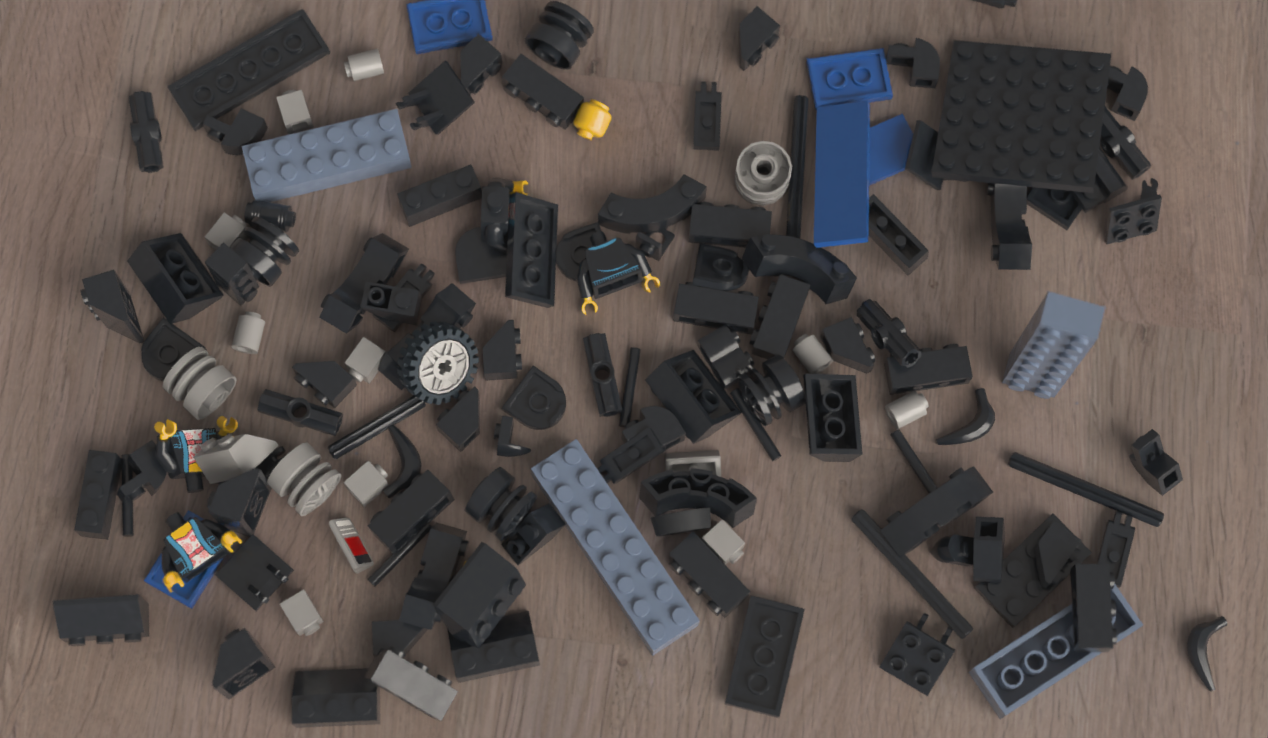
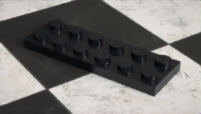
[167,8,330,131]

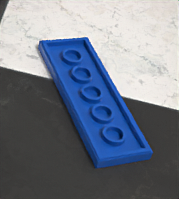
[814,100,870,248]

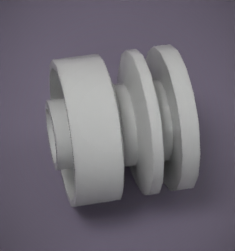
[734,141,792,206]
[162,347,237,420]
[267,443,342,517]

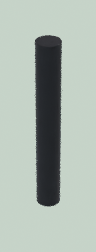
[619,347,641,428]
[730,388,782,462]
[890,429,938,494]
[121,454,134,537]
[367,523,432,587]

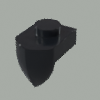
[494,416,531,457]
[930,534,974,566]

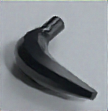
[936,388,995,445]
[383,424,422,499]
[1187,616,1228,691]

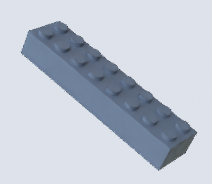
[1002,291,1105,399]
[531,439,700,656]

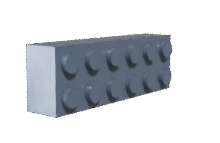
[242,109,412,202]
[968,583,1143,719]

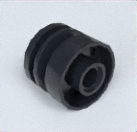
[525,1,594,70]
[230,216,299,287]
[737,354,805,426]
[465,467,537,541]

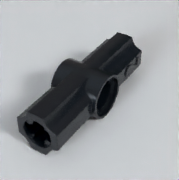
[129,91,163,173]
[1100,106,1152,180]
[857,299,921,368]
[583,333,623,417]
[257,389,343,437]

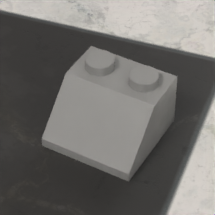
[193,434,279,484]

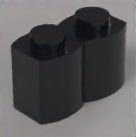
[697,324,754,390]

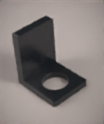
[636,229,675,261]

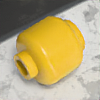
[573,99,612,141]

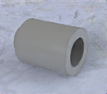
[344,48,384,81]
[231,312,265,354]
[792,334,833,374]
[885,391,929,429]

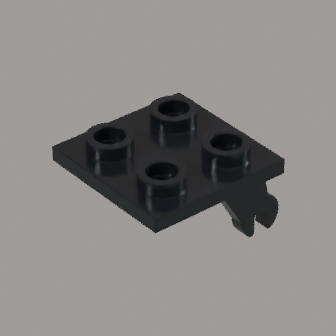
[396,61,475,135]
[905,120,968,190]
[1105,178,1162,244]
[215,534,294,611]
[879,612,955,696]

